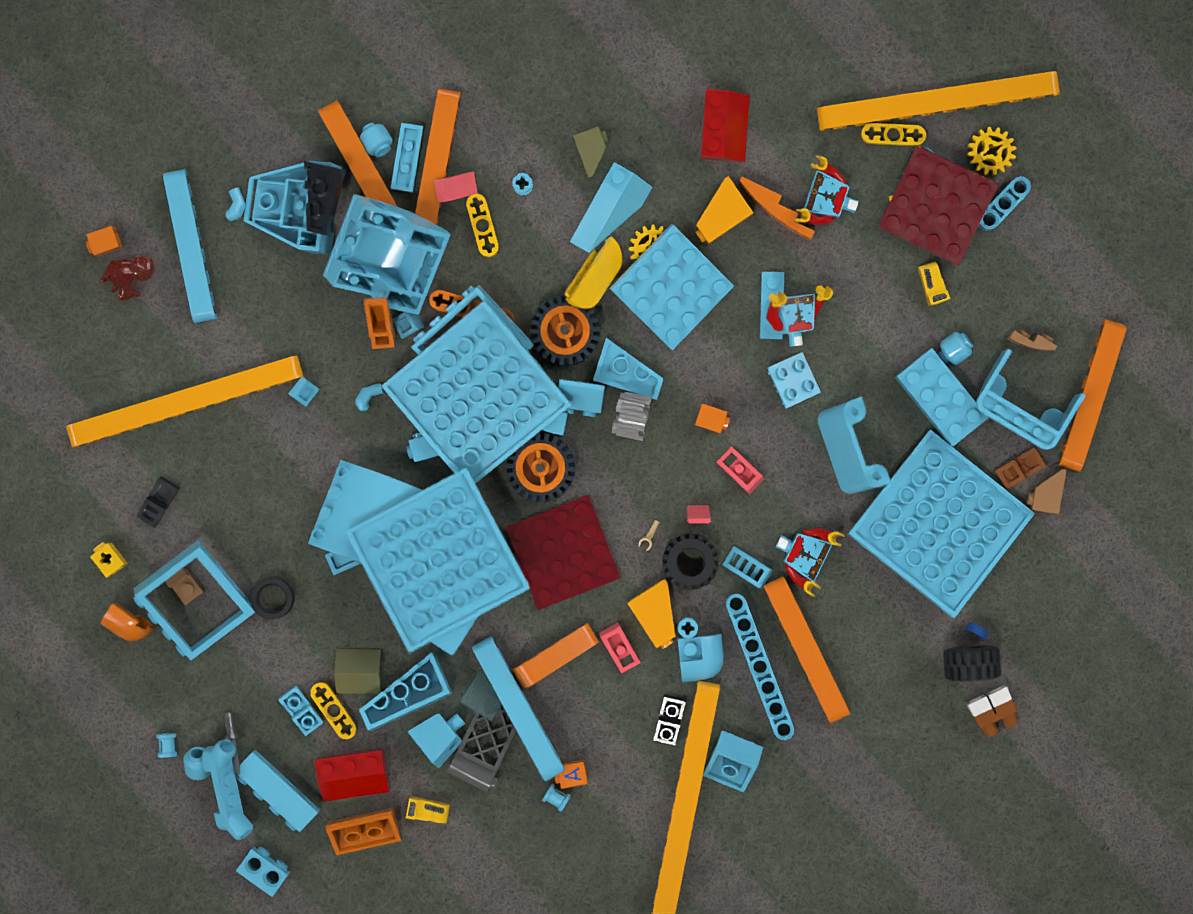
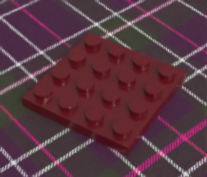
[878,145,999,265]
[505,495,621,610]

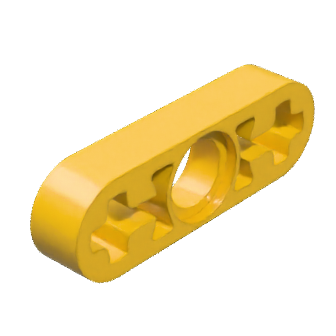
[861,123,926,146]
[466,194,499,257]
[311,682,357,739]

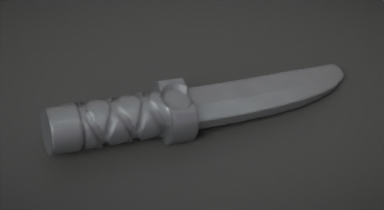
[224,712,240,774]

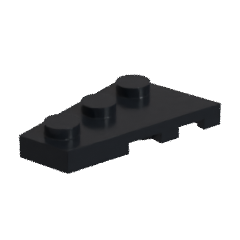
[304,161,346,236]

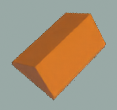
[325,807,401,856]

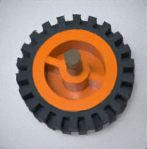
[530,296,600,366]
[506,433,576,502]

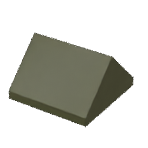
[334,649,381,694]

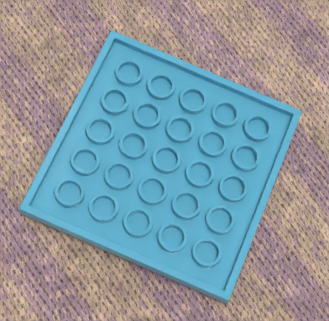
[381,300,572,483]
[848,429,1035,618]
[346,468,530,653]

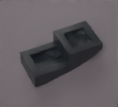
[136,476,180,528]

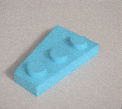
[593,338,663,400]

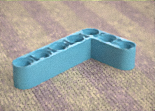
[924,147,1031,231]

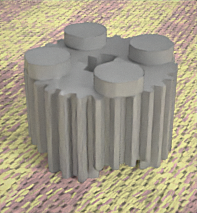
[612,392,652,441]

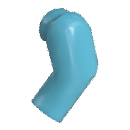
[355,383,384,411]

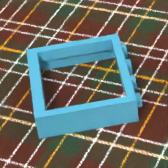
[412,285,534,355]
[134,540,255,660]

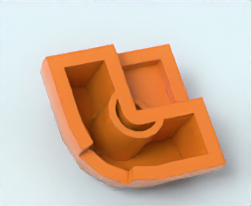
[101,603,157,641]

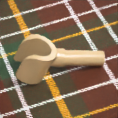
[639,520,660,551]

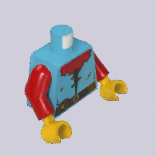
[795,155,858,226]
[766,285,833,346]
[776,528,844,597]

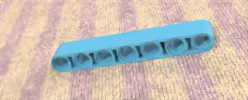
[163,169,217,323]
[726,593,794,740]
[472,636,565,782]

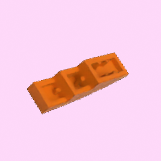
[739,177,815,241]

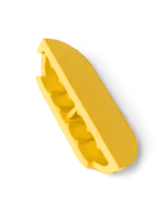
[565,236,622,309]

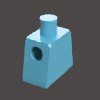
[408,713,465,768]

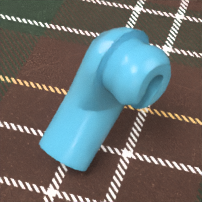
[226,187,246,221]

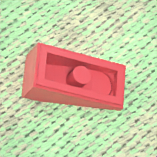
[434,171,478,202]
[717,446,765,495]
[687,505,711,523]
[599,622,641,674]

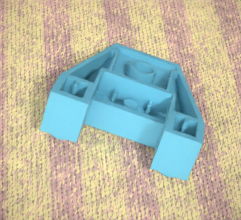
[243,161,343,255]

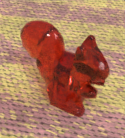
[101,256,154,301]

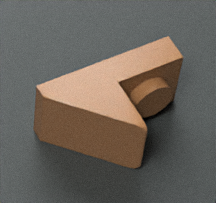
[165,566,204,605]

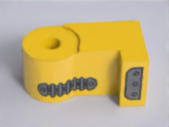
[918,261,950,307]
[406,796,450,823]

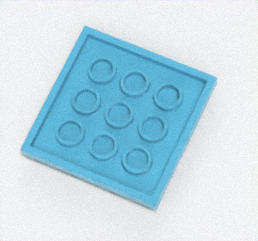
[609,224,734,350]

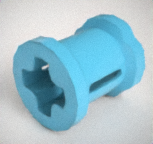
[512,173,533,195]
[677,617,698,638]
[156,733,177,758]
[542,784,571,812]

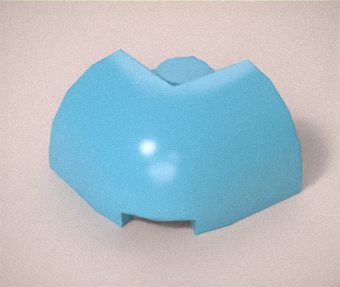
[678,633,724,683]

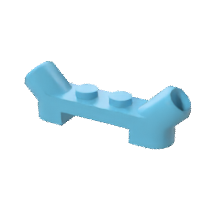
[202,739,253,840]

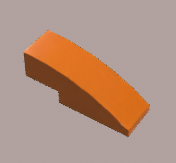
[364,298,395,349]

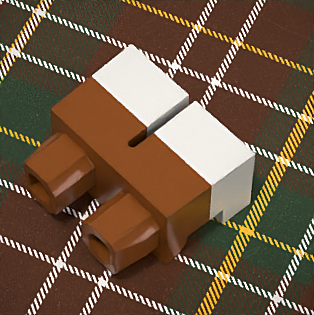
[966,685,1018,738]

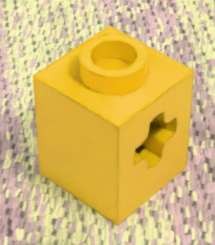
[90,542,128,578]

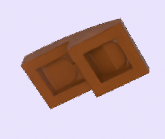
[995,446,1047,489]

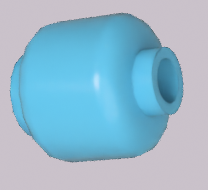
[360,123,393,157]
[939,332,973,365]
[183,747,211,780]

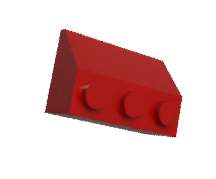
[701,89,750,162]
[314,748,390,802]

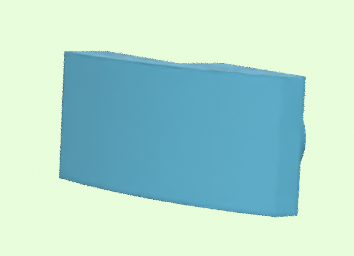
[278,685,323,736]

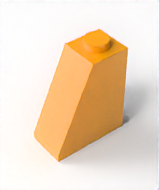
[695,176,753,245]
[627,578,675,649]

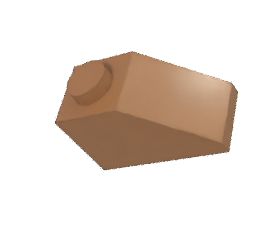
[1026,469,1067,514]

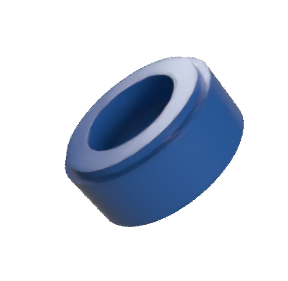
[965,622,988,641]

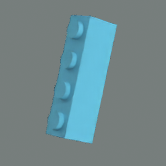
[234,750,320,832]

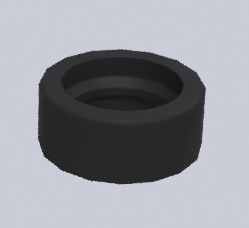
[250,577,295,620]

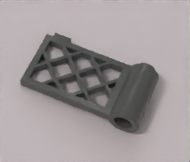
[447,692,516,792]

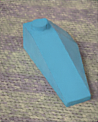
[570,162,653,253]

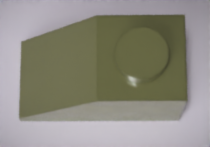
[573,127,609,180]

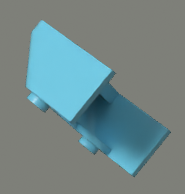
[976,349,1086,449]

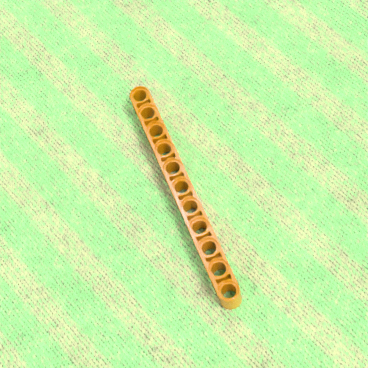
[817,71,1060,131]
[66,356,304,448]
[652,680,720,914]

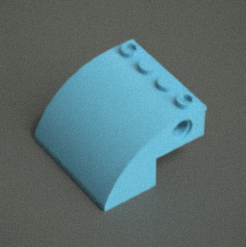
[323,194,451,315]
[308,460,423,564]

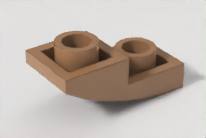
[1007,330,1057,351]

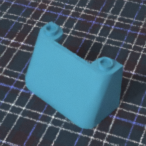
[818,397,891,494]

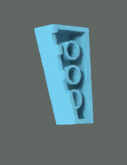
[359,652,453,731]

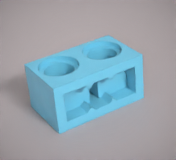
[236,846,290,897]

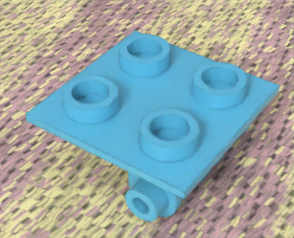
[767,352,821,408]

